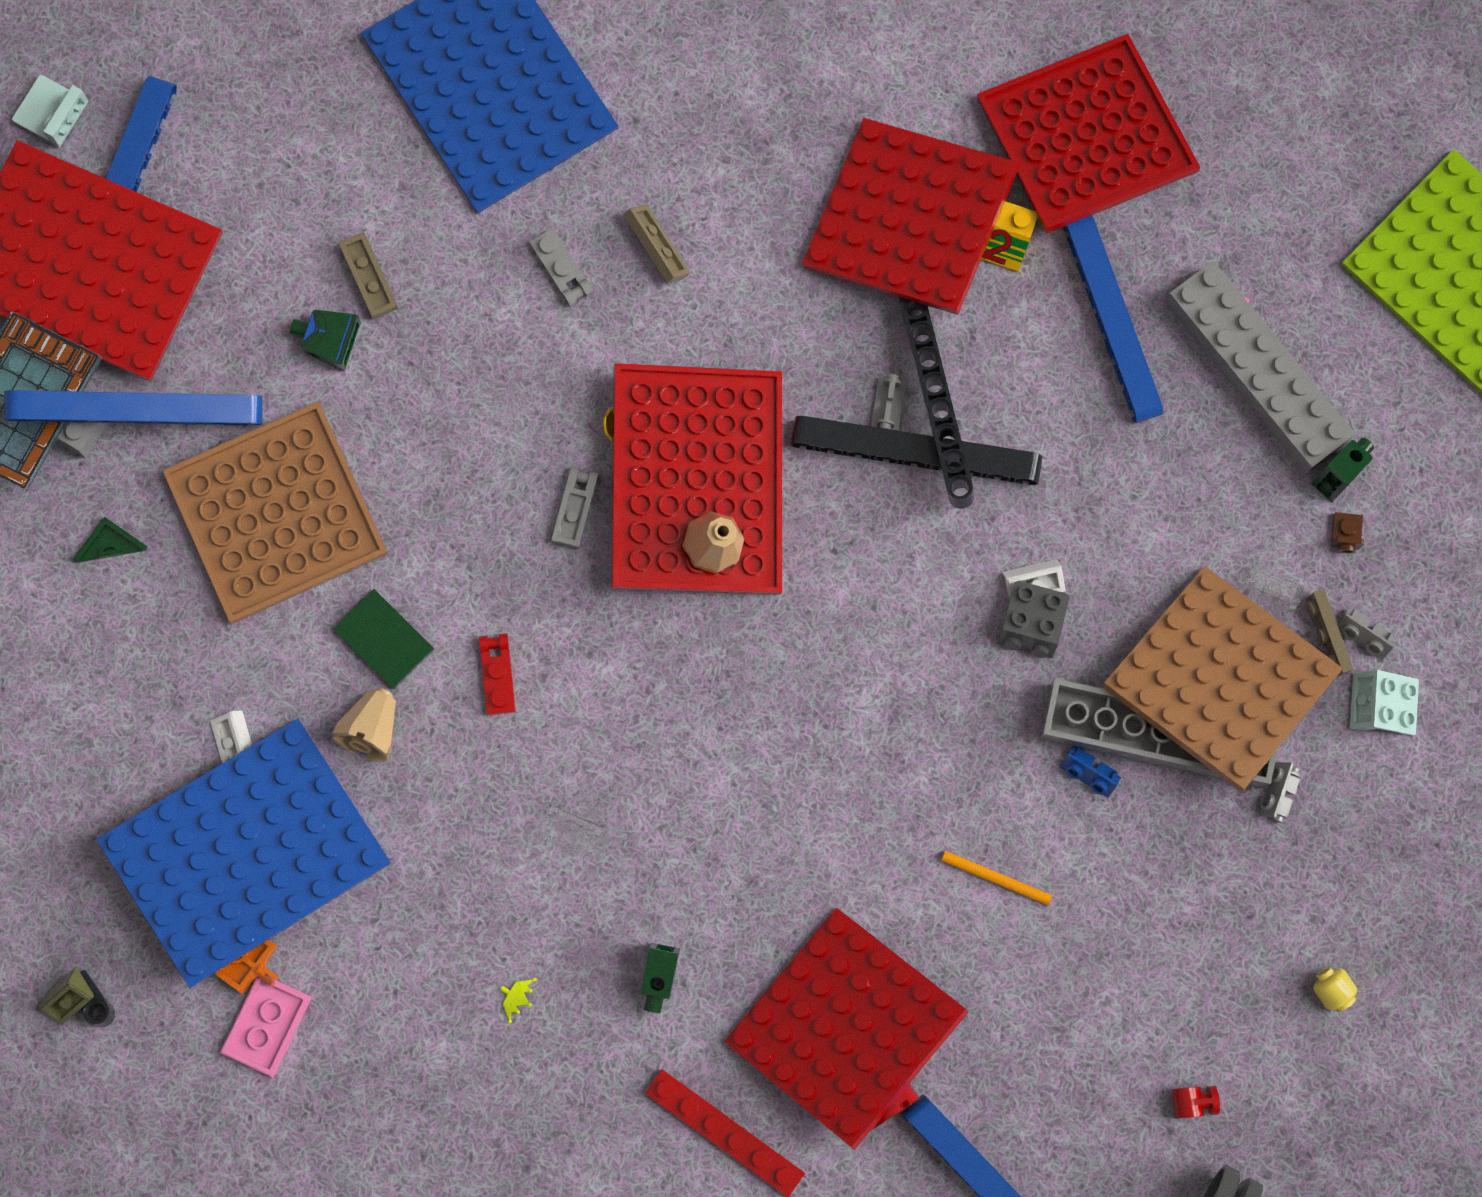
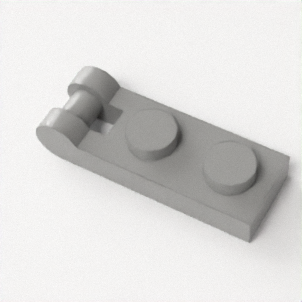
[529,228,594,307]
[551,467,599,549]

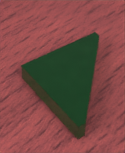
[73,517,148,563]

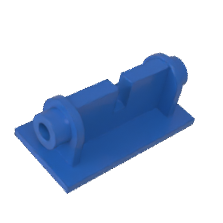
[1060,746,1121,798]

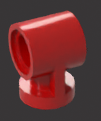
[1172,1086,1220,1119]

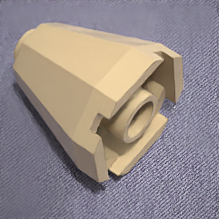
[682,511,744,574]
[333,688,396,762]

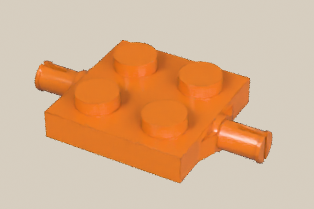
[215,940,279,994]

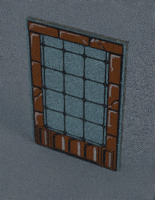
[0,311,103,491]

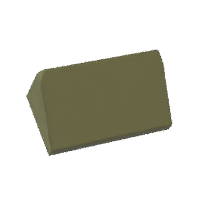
[39,968,94,1025]

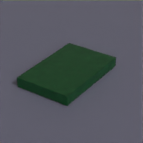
[333,589,435,689]

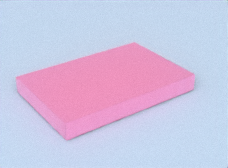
[220,976,312,1078]

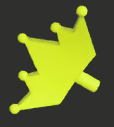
[500,977,537,1024]

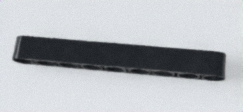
[898,297,974,509]
[790,416,1043,485]

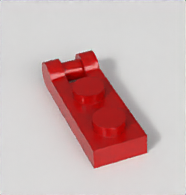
[479,633,516,716]

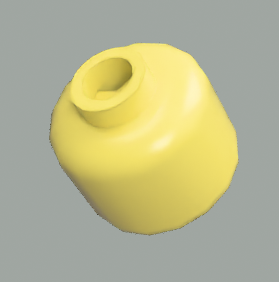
[1313,967,1357,1012]

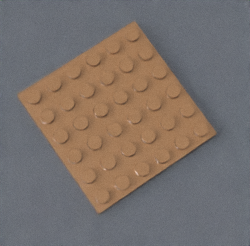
[162,401,388,625]
[1102,566,1343,793]

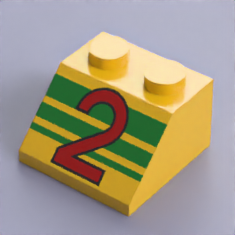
[981,201,1038,272]

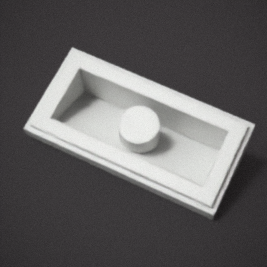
[1002,559,1066,600]
[210,711,252,763]

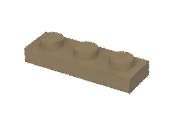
[624,205,691,283]
[339,232,399,320]
[1307,589,1353,677]

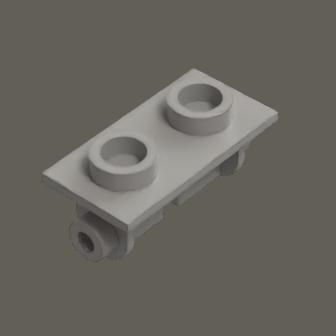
[871,374,907,431]
[1337,608,1397,660]
[1259,762,1301,823]

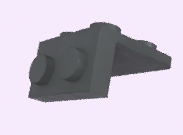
[997,581,1069,658]

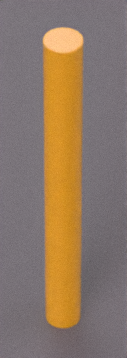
[941,851,1052,906]

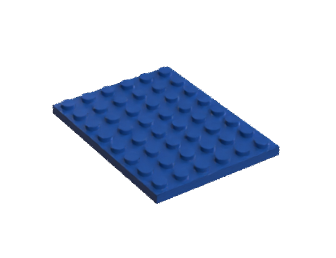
[361,0,619,214]
[96,718,391,989]

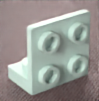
[12,75,89,147]
[1350,670,1419,735]

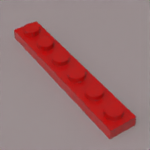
[645,1069,805,1197]

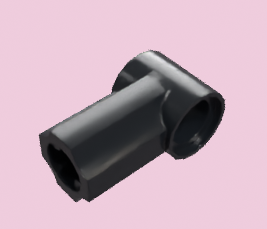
[80,970,115,1027]

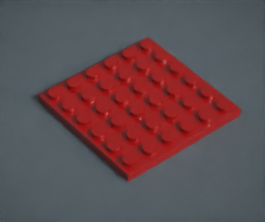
[977,34,1200,234]
[802,118,1019,315]
[724,907,968,1150]

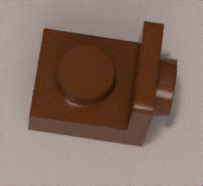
[1331,512,1364,554]

